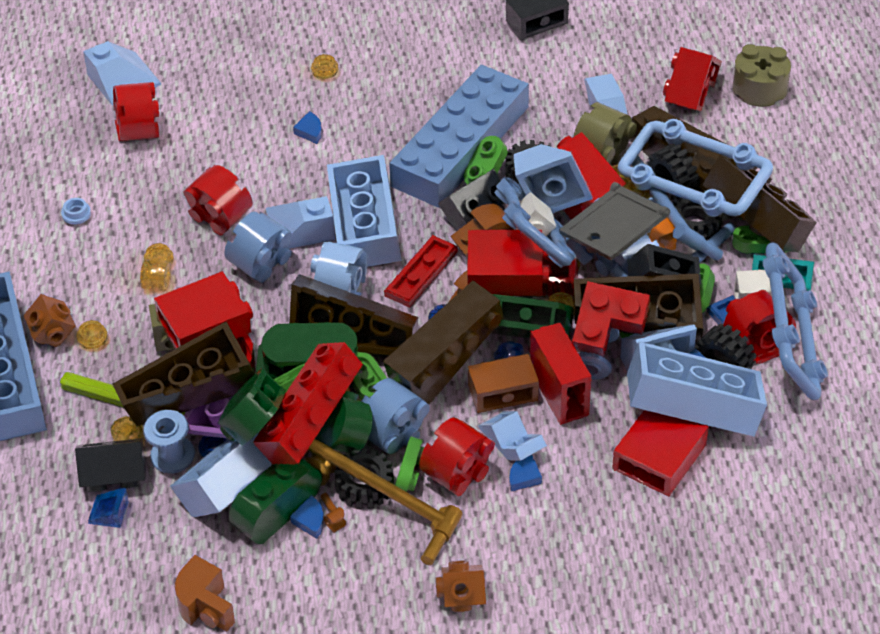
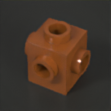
[23,294,76,347]
[435,560,486,612]

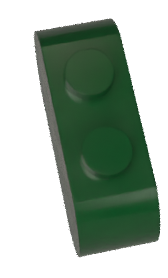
[491,294,574,339]
[261,322,358,379]
[217,368,286,446]
[315,391,372,455]
[229,459,322,544]

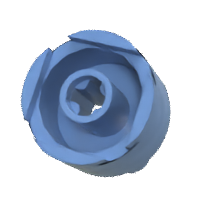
[224,211,292,283]
[361,378,430,454]

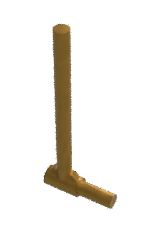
[308,439,463,565]

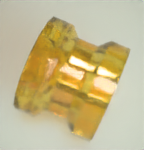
[140,259,171,291]
[110,416,145,446]

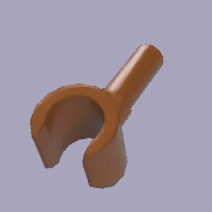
[320,492,347,533]

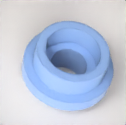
[61,198,91,224]

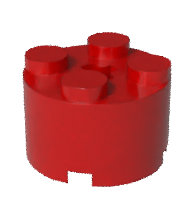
[113,82,159,141]
[183,165,253,236]
[723,290,796,364]
[419,417,495,496]

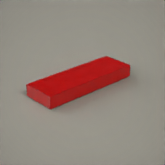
[384,235,458,308]

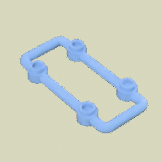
[618,119,773,217]

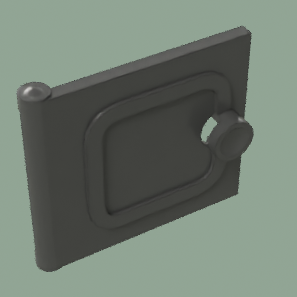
[559,182,670,261]

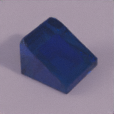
[88,488,129,528]

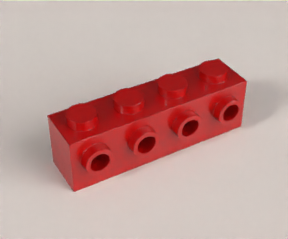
[253,342,363,464]

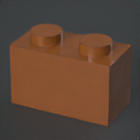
[468,354,539,413]

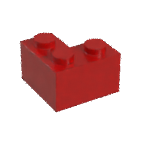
[663,47,722,112]
[572,281,650,358]

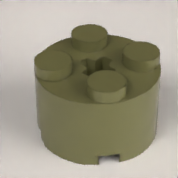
[732,44,791,107]
[573,102,637,166]

